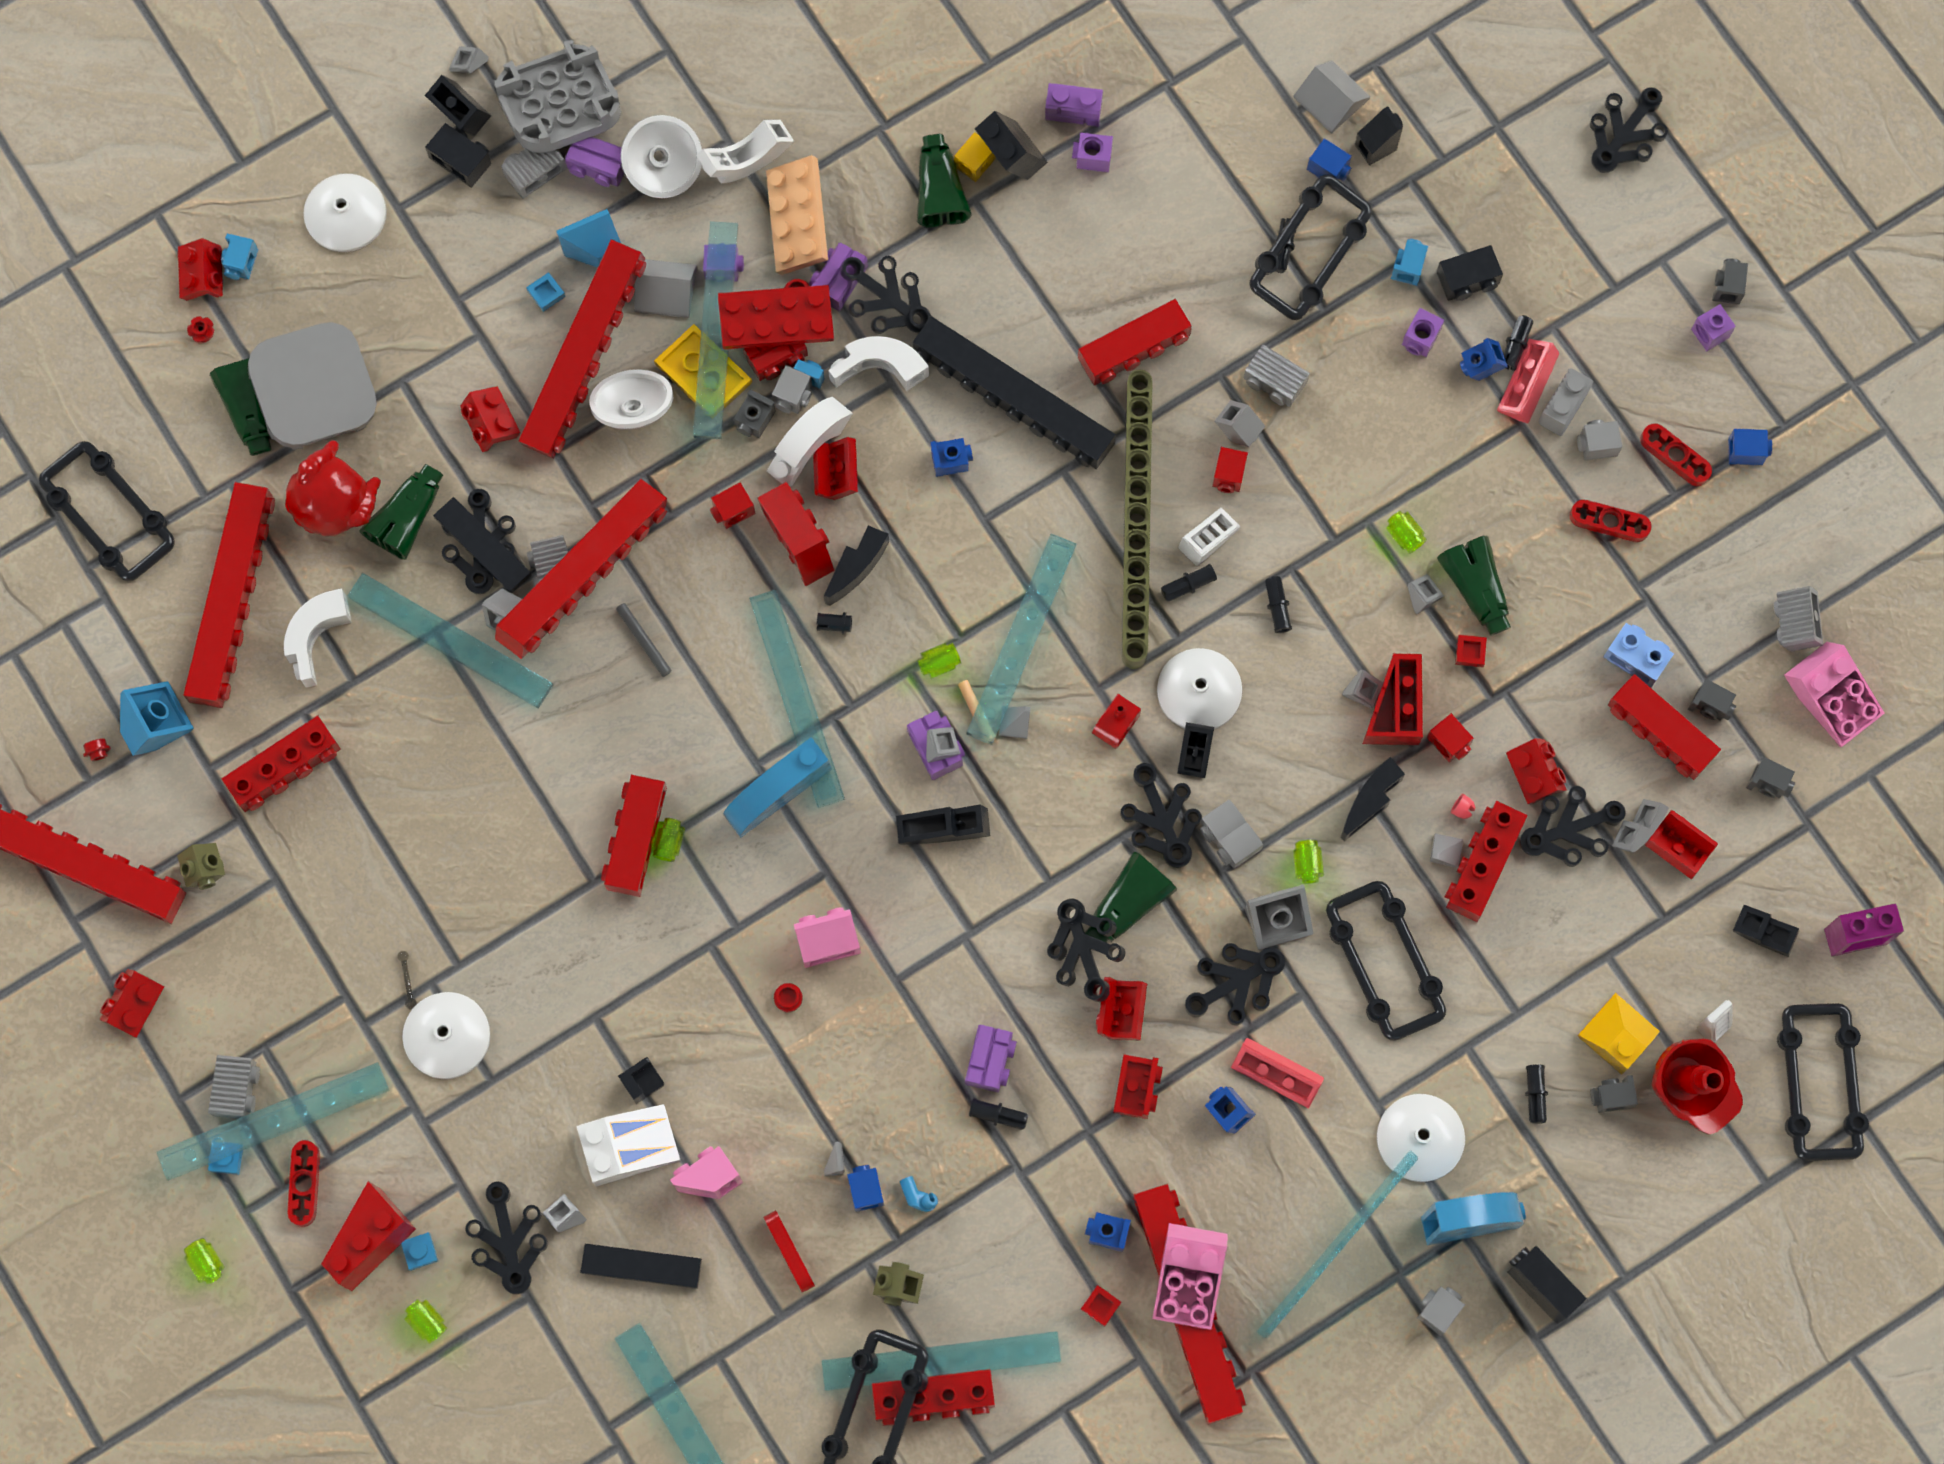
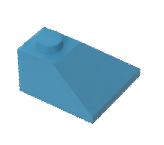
[556,209,622,268]
[120,681,194,756]

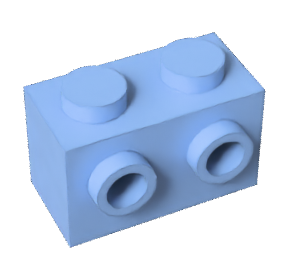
[1604,623,1674,688]

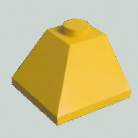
[1578,993,1660,1075]

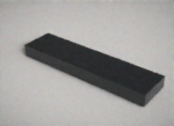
[433,496,532,593]
[580,1243,702,1289]

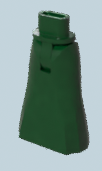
[917,134,972,228]
[210,358,272,456]
[359,464,444,560]
[1437,535,1511,636]
[1085,852,1177,942]

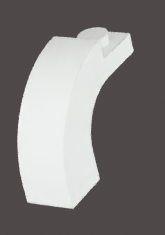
[696,120,794,184]
[828,336,929,391]
[767,397,853,487]
[284,589,352,688]

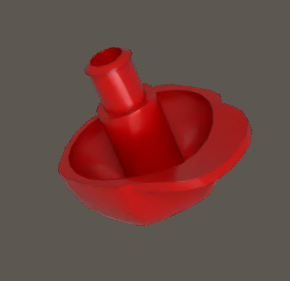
[1651,1038,1743,1135]

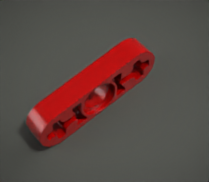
[1640,424,1712,486]
[1570,500,1652,542]
[287,1140,320,1227]
[763,1210,815,1293]

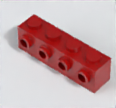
[1078,298,1192,386]
[1608,674,1722,780]
[221,715,341,812]
[601,774,667,897]
[1445,801,1528,922]
[872,1369,995,1426]

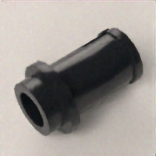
[816,612,852,635]

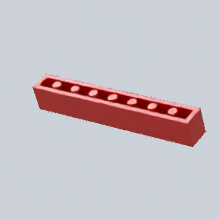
[518,239,646,459]
[495,479,667,659]
[183,482,275,708]
[0,804,187,924]
[1133,1184,1246,1425]

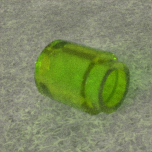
[1386,511,1427,554]
[917,643,961,679]
[651,818,685,862]
[1293,840,1324,884]
[183,1238,225,1284]
[404,1299,448,1344]

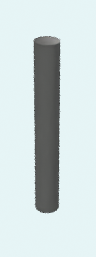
[616,603,672,677]

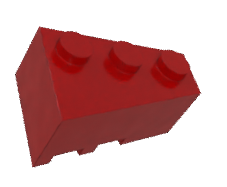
[757,482,835,586]
[1362,653,1423,745]
[321,1181,416,1291]

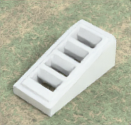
[1179,508,1240,566]
[1697,1000,1733,1043]

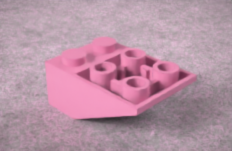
[1784,642,1885,747]
[1152,1223,1228,1330]

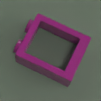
[1824,903,1904,957]

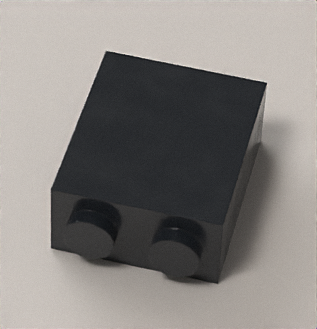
[974,111,1048,180]
[1507,1246,1587,1324]

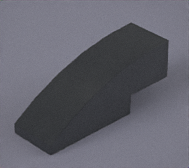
[824,525,889,606]
[1341,757,1405,842]
[896,804,990,845]

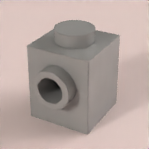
[772,366,812,414]
[1215,400,1265,447]
[1577,420,1622,460]
[1417,1287,1465,1336]

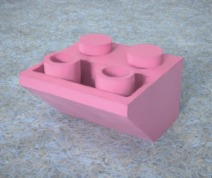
[794,907,861,968]
[670,1146,743,1199]

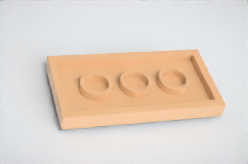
[766,155,828,275]

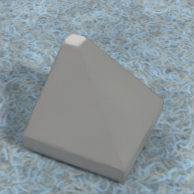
[449,46,489,73]
[1407,574,1444,614]
[1342,670,1383,708]
[999,706,1030,739]
[926,727,960,763]
[1430,834,1463,868]
[824,1142,845,1176]
[542,1194,587,1233]

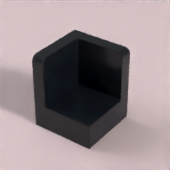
[618,1057,664,1104]

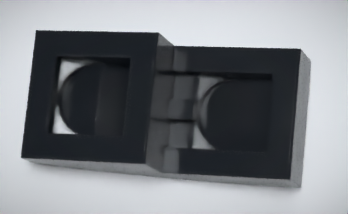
[1733,905,1799,957]

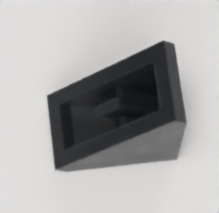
[1177,722,1214,778]

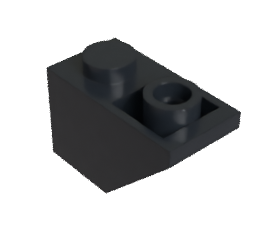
[1355,106,1403,166]

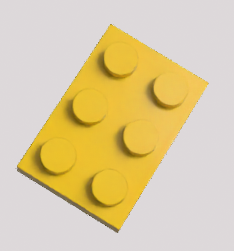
[654,324,752,420]

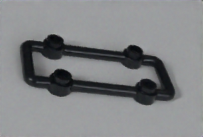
[1250,174,1372,320]
[39,441,175,581]
[1326,881,1446,1041]
[1777,1003,1869,1161]
[821,1329,928,1464]

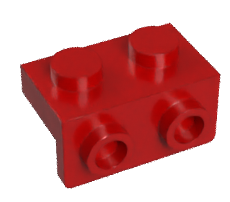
[178,238,223,301]
[460,386,521,452]
[813,437,858,500]
[1506,738,1567,805]
[1645,810,1718,880]
[100,969,165,1038]
[1096,977,1147,1041]
[1113,1054,1163,1119]

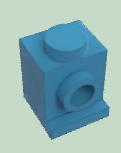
[221,233,258,280]
[1391,239,1428,286]

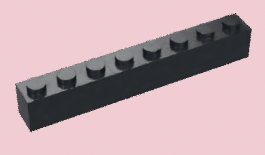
[913,316,1116,470]

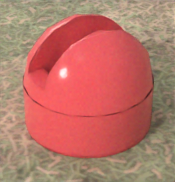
[1451,794,1475,819]

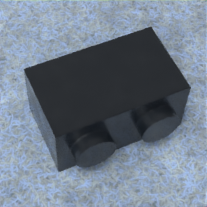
[424,74,491,137]
[425,123,492,188]
[1436,245,1503,301]

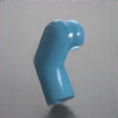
[899,1176,938,1212]

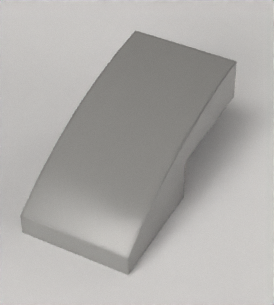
[1612,799,1669,853]

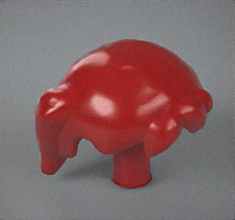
[285,440,381,536]

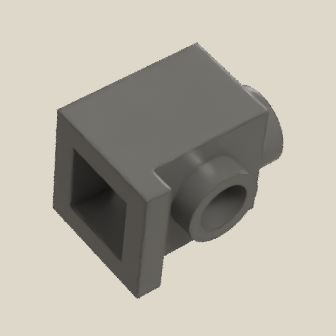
[1712,258,1748,304]
[734,389,776,439]
[1688,679,1736,721]
[1746,757,1795,798]
[1590,1075,1638,1113]

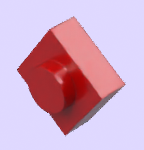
[1455,635,1487,668]
[1080,1285,1122,1327]

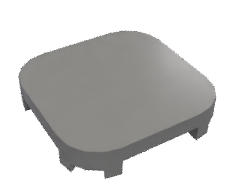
[494,40,621,153]
[248,322,377,450]

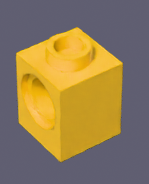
[954,132,996,182]

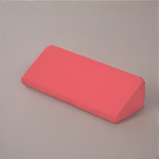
[1497,339,1559,423]
[1231,1038,1324,1109]

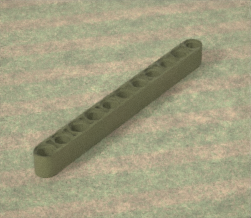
[1122,369,1153,669]

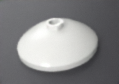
[621,115,702,198]
[304,174,386,252]
[589,370,673,429]
[1157,648,1242,729]
[403,992,490,1079]
[1377,1094,1465,1182]

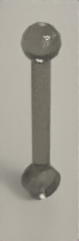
[398,951,417,1010]

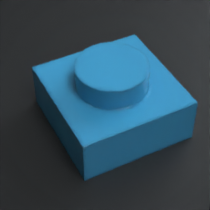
[526,272,566,312]
[794,359,825,389]
[208,1141,244,1175]
[401,1232,439,1271]

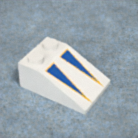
[577,1104,680,1187]

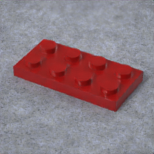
[718,285,834,350]

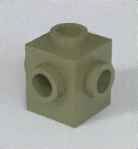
[177,843,225,890]
[873,1262,924,1307]

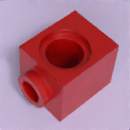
[1212,447,1248,493]
[710,482,756,529]
[1427,713,1474,763]

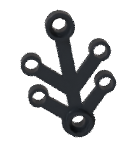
[1589,87,1668,173]
[840,256,931,334]
[442,489,516,594]
[1120,763,1202,868]
[1520,786,1626,867]
[1047,898,1126,1002]
[1185,943,1285,1026]
[465,1181,548,1294]

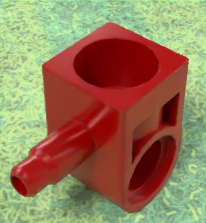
[1092,694,1141,749]

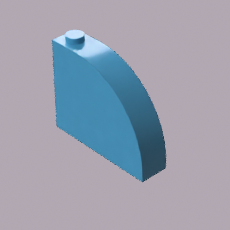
[723,737,832,838]
[1421,1192,1526,1246]

